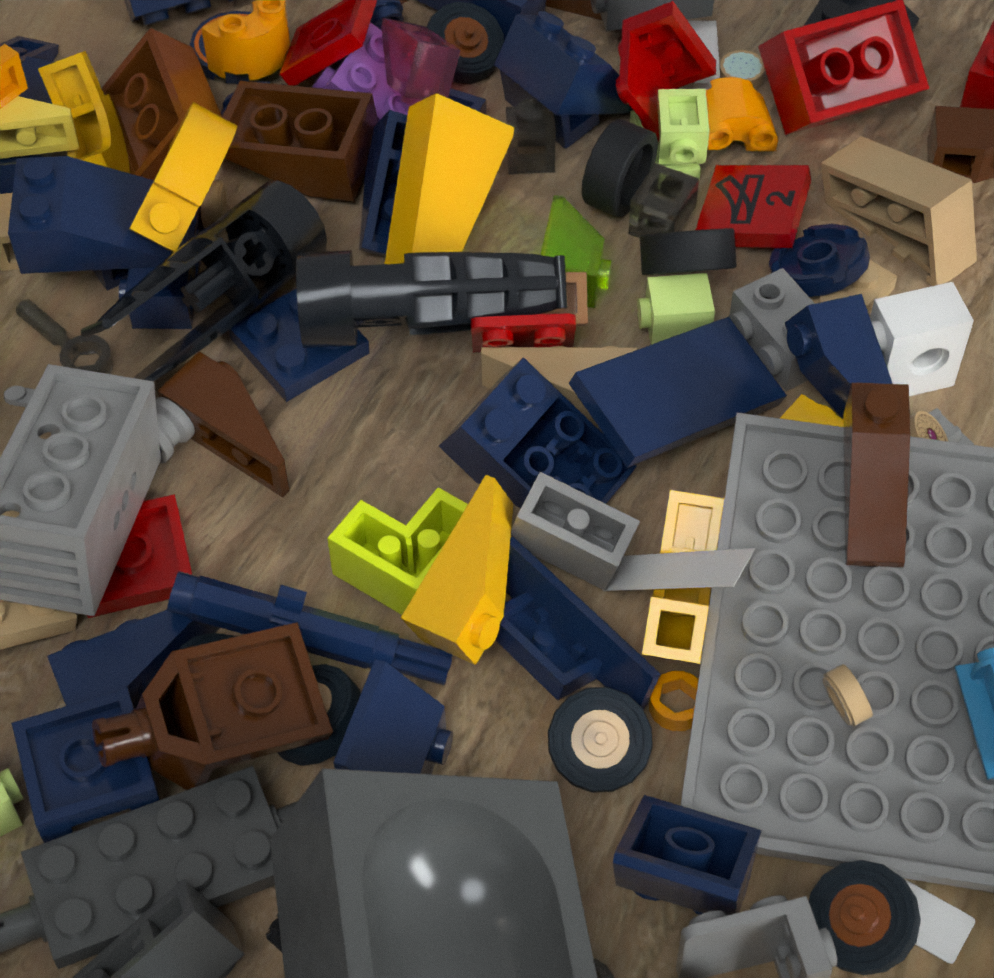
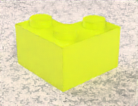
[327,487,468,615]

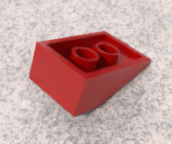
[758,0,930,135]

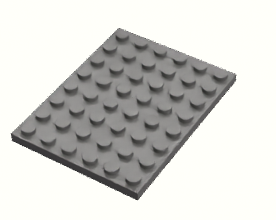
[680,413,994,893]

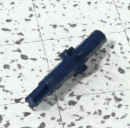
[167,571,452,685]

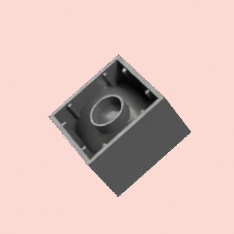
[270,768,597,978]

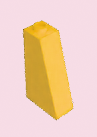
[384,93,514,264]

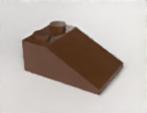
[222,81,378,201]

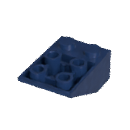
[438,357,637,509]

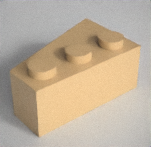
[821,136,977,286]

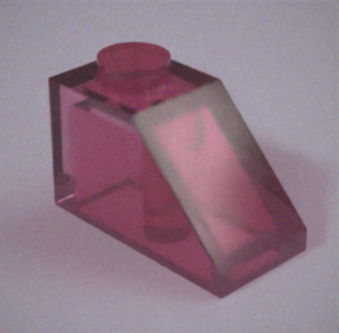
[381,18,461,105]

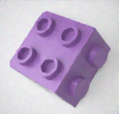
[312,22,440,121]

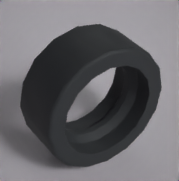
[581,119,658,217]
[639,228,737,275]

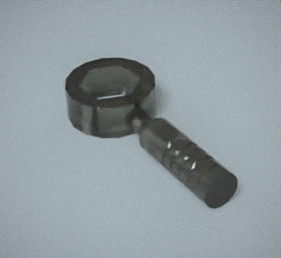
[16,299,114,374]

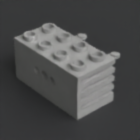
[0,364,161,616]

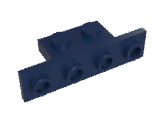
[496,535,661,710]

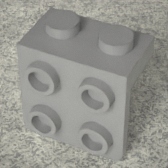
[676,895,837,978]

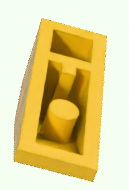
[401,475,513,665]

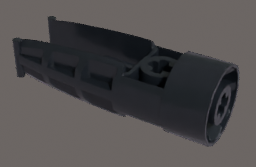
[80,180,327,381]
[296,250,568,348]

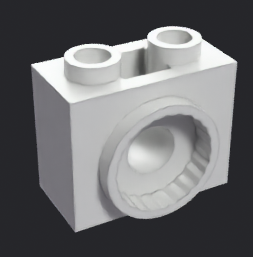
[870,282,974,396]

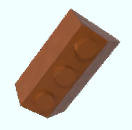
[101,28,222,180]

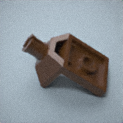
[92,622,333,790]

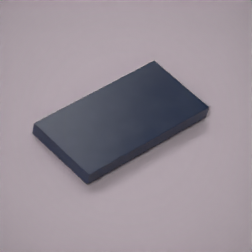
[568,316,787,468]

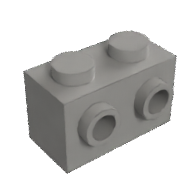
[729,268,815,391]
[511,472,640,590]

